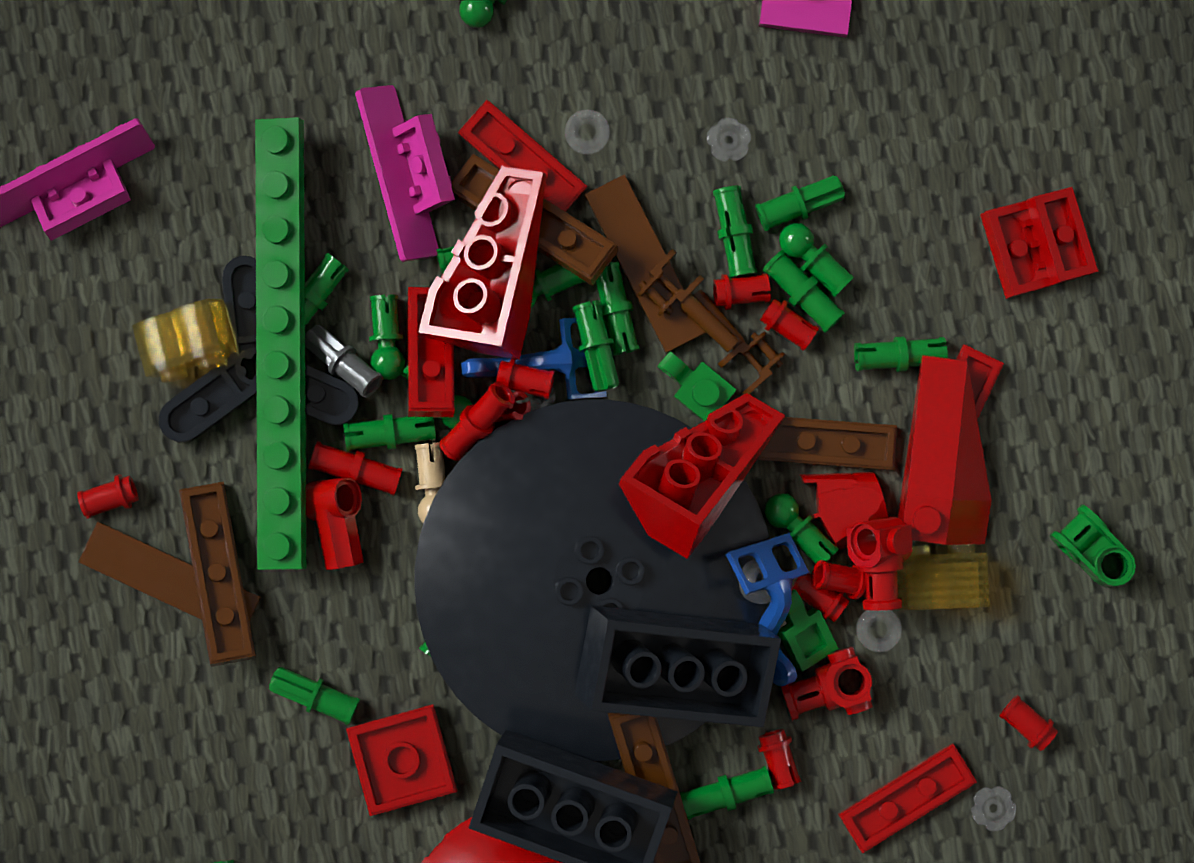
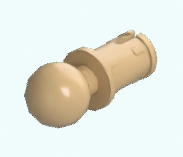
[415,442,446,523]

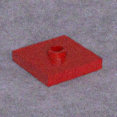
[346,704,458,816]

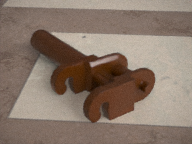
[637,249,740,353]
[693,289,785,394]

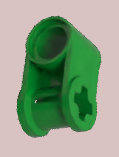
[1050,504,1136,588]

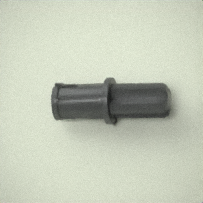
[305,325,383,398]

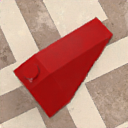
[418,166,546,360]
[898,355,992,545]
[619,393,785,559]

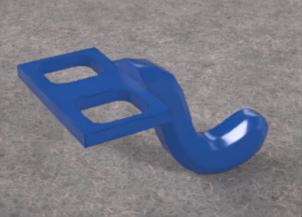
[461,318,607,399]
[726,533,809,686]

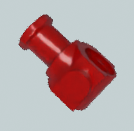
[846,517,913,611]
[781,646,873,721]

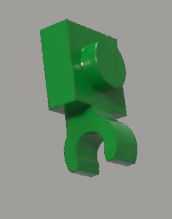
[657,352,737,422]
[778,589,839,672]

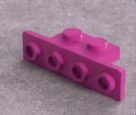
[355,85,455,262]
[0,118,155,241]

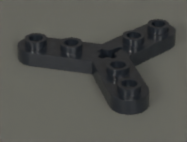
[159,256,360,443]

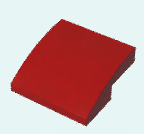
[980,187,1098,299]

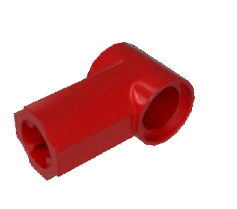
[306,478,364,570]

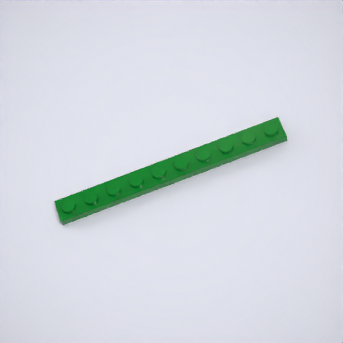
[255,117,306,570]

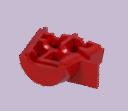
[800,472,888,552]

